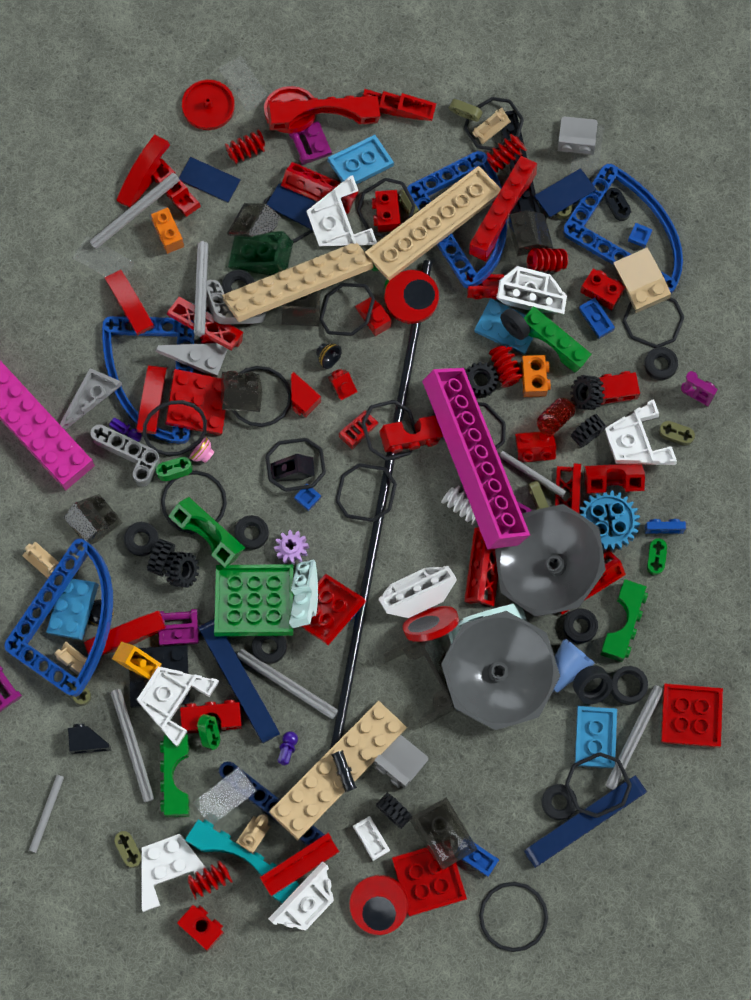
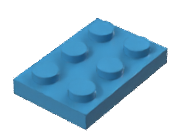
[328,135,394,184]
[474,298,533,355]
[46,579,99,640]
[575,706,617,768]

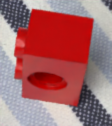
[177,905,224,951]

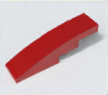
[362,89,437,121]
[116,134,170,208]
[151,158,201,217]
[105,270,154,336]
[137,365,167,434]
[84,611,166,657]

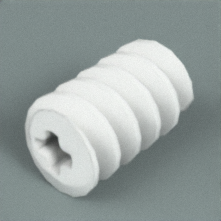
[441,486,476,525]

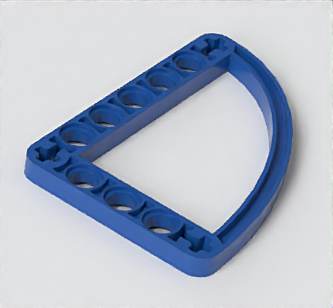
[407,151,507,288]
[563,164,683,294]
[102,316,195,444]
[4,539,113,697]

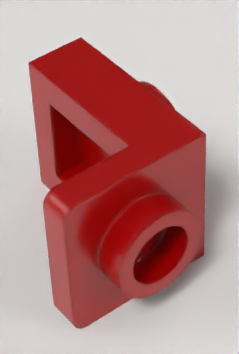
[328,369,357,400]

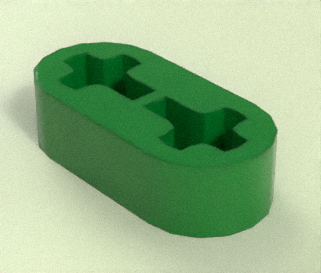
[156,457,193,482]
[647,538,667,575]
[197,714,221,750]

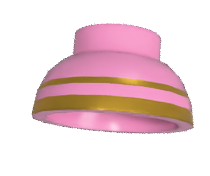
[189,437,214,463]

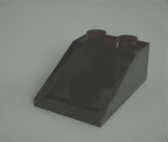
[410,797,478,870]

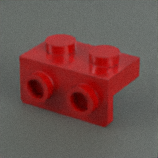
[467,274,504,300]
[515,430,556,463]

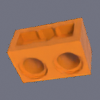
[151,207,184,254]
[521,355,551,397]

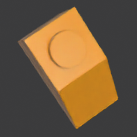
[112,642,161,680]

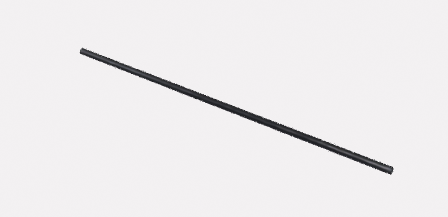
[330,260,432,749]

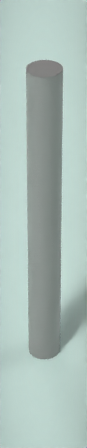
[499,451,567,498]
[29,775,64,853]

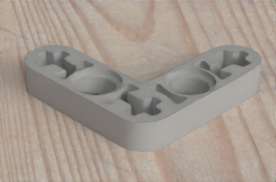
[206,280,267,324]

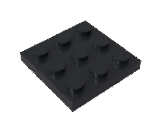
[129,645,190,708]

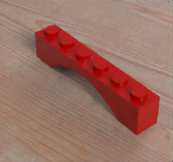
[267,94,380,130]
[469,156,537,262]

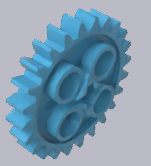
[579,490,640,552]

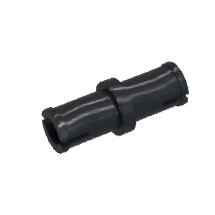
[331,750,357,792]

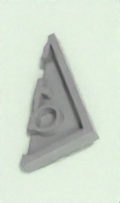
[155,343,228,377]
[60,368,122,430]

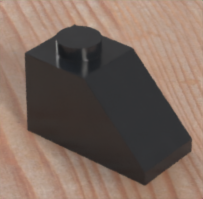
[270,454,315,482]
[68,724,111,754]

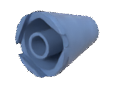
[552,638,595,693]

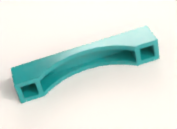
[185,819,300,904]

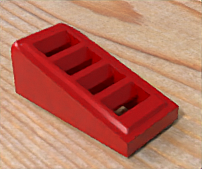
[339,410,379,450]

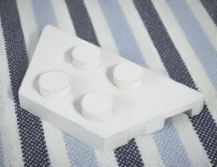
[268,861,334,930]

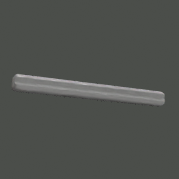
[90,173,180,249]
[194,241,208,337]
[237,649,338,719]
[606,685,663,790]
[111,689,154,802]

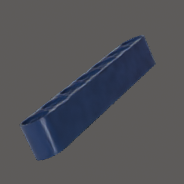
[198,618,280,744]
[219,761,325,846]
[524,775,647,868]

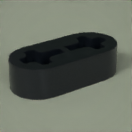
[605,188,631,221]

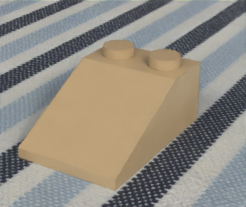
[613,247,671,313]

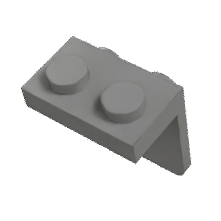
[558,116,598,155]
[374,735,428,789]

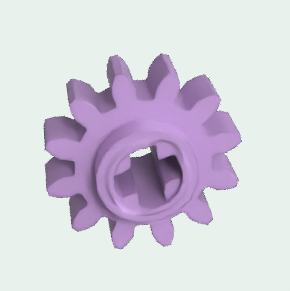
[274,530,309,565]

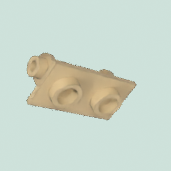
[472,108,511,144]
[22,542,59,578]
[54,642,87,675]
[236,814,270,853]

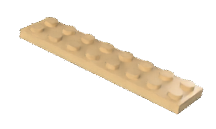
[365,166,501,281]
[222,243,374,322]
[269,701,407,840]

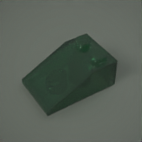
[228,231,293,276]

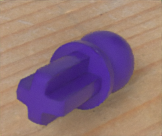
[109,418,142,442]
[278,731,298,766]

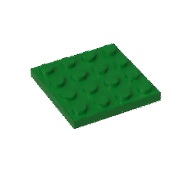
[214,564,294,636]

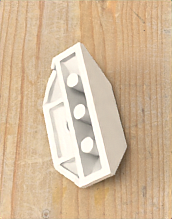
[497,266,567,315]
[379,566,457,618]

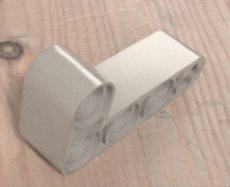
[91,424,160,487]

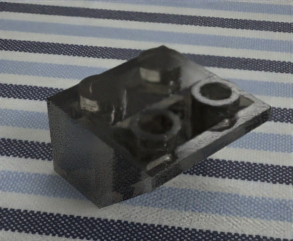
[221,371,263,412]
[64,494,123,544]

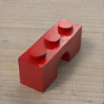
[379,415,443,453]
[584,464,645,493]
[180,700,242,734]

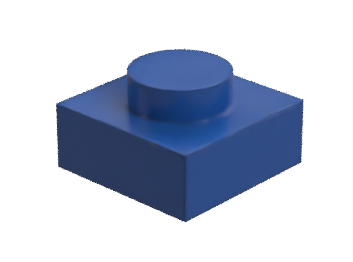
[628,223,652,248]
[294,484,321,511]

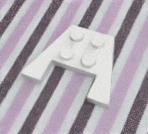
[306,175,377,246]
[605,399,677,465]
[137,667,219,747]
[142,834,213,912]

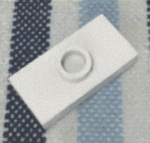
[353,816,390,861]

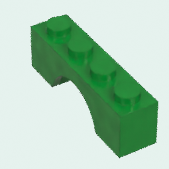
[524,306,592,373]
[168,497,245,568]
[600,579,648,662]
[160,734,190,817]

